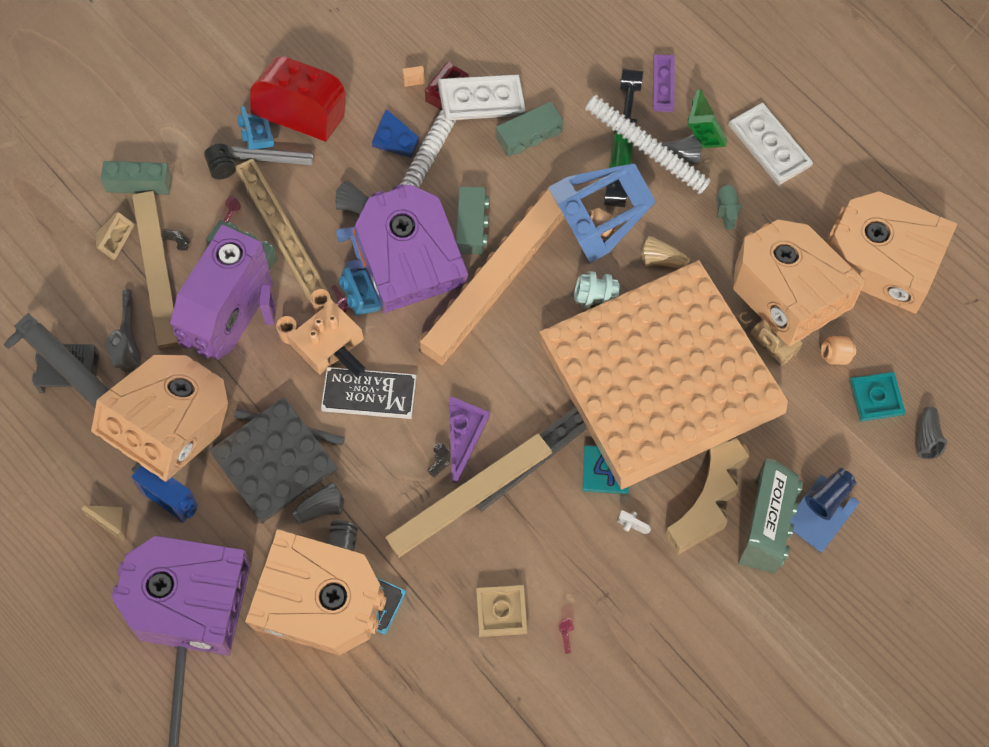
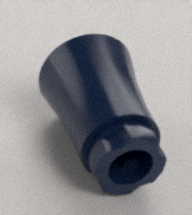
[805,468,857,520]

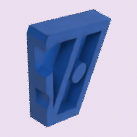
[372,110,419,158]

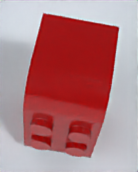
[250,56,345,142]

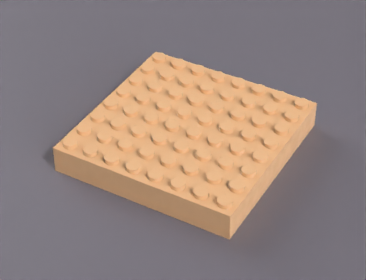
[540,260,788,490]

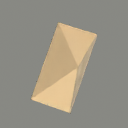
[96,212,135,260]
[82,505,126,542]

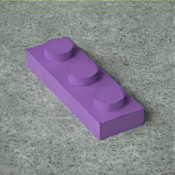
[653,54,675,112]

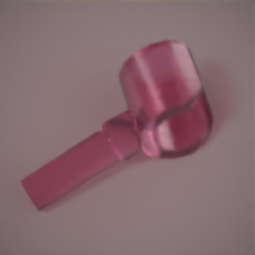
[223,196,241,223]
[332,285,350,312]
[558,618,574,654]

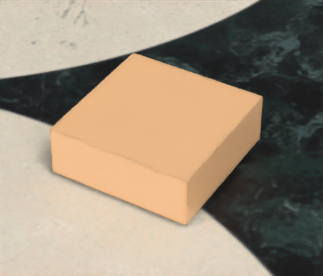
[403,66,425,87]

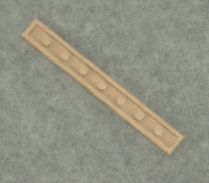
[235,158,329,303]
[132,191,179,349]
[385,434,552,558]

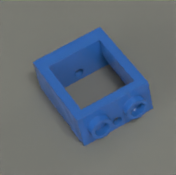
[131,466,198,523]

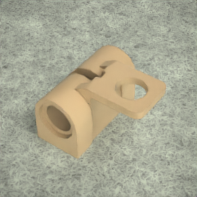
[750,320,803,365]

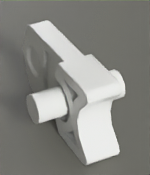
[617,510,651,534]

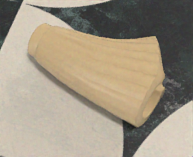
[641,236,690,269]

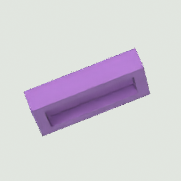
[260,285,276,325]

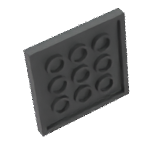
[209,397,338,524]

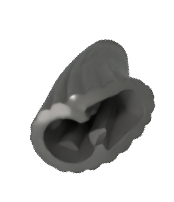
[662,134,702,164]
[336,180,369,214]
[917,407,947,459]
[291,482,344,524]

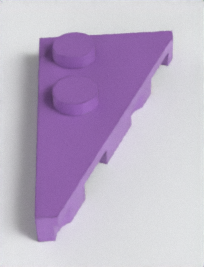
[449,396,490,484]

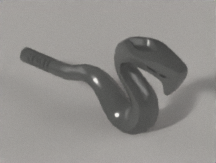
[105,289,141,372]

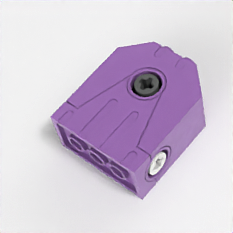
[355,184,468,314]
[170,225,273,360]
[112,536,251,656]

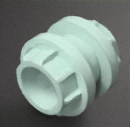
[574,271,619,310]

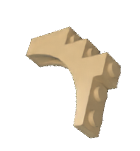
[665,438,749,555]

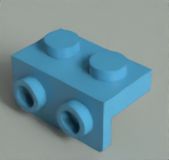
[237,106,274,150]
[339,267,381,316]

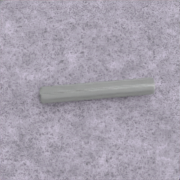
[230,146,314,165]

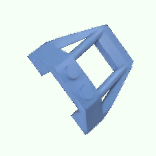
[548,164,656,263]

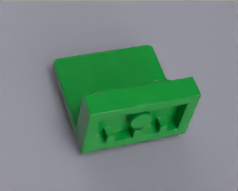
[687,89,727,148]

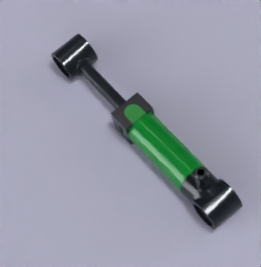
[604,69,643,208]

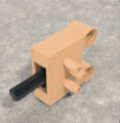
[276,289,366,377]

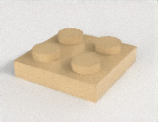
[476,585,527,637]

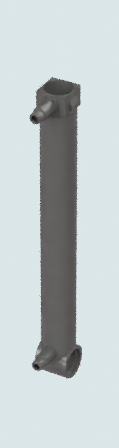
[4,313,141,473]

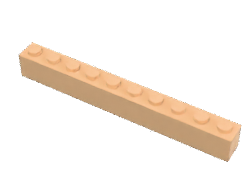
[420,189,565,365]

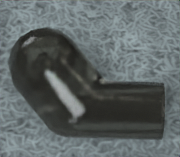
[162,229,190,251]
[427,443,450,478]

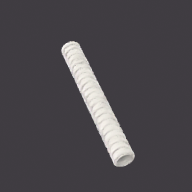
[585,94,711,194]
[399,110,456,188]

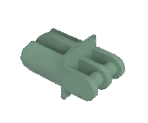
[717,185,742,230]

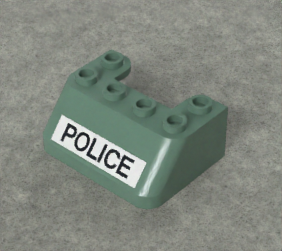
[738,458,803,573]

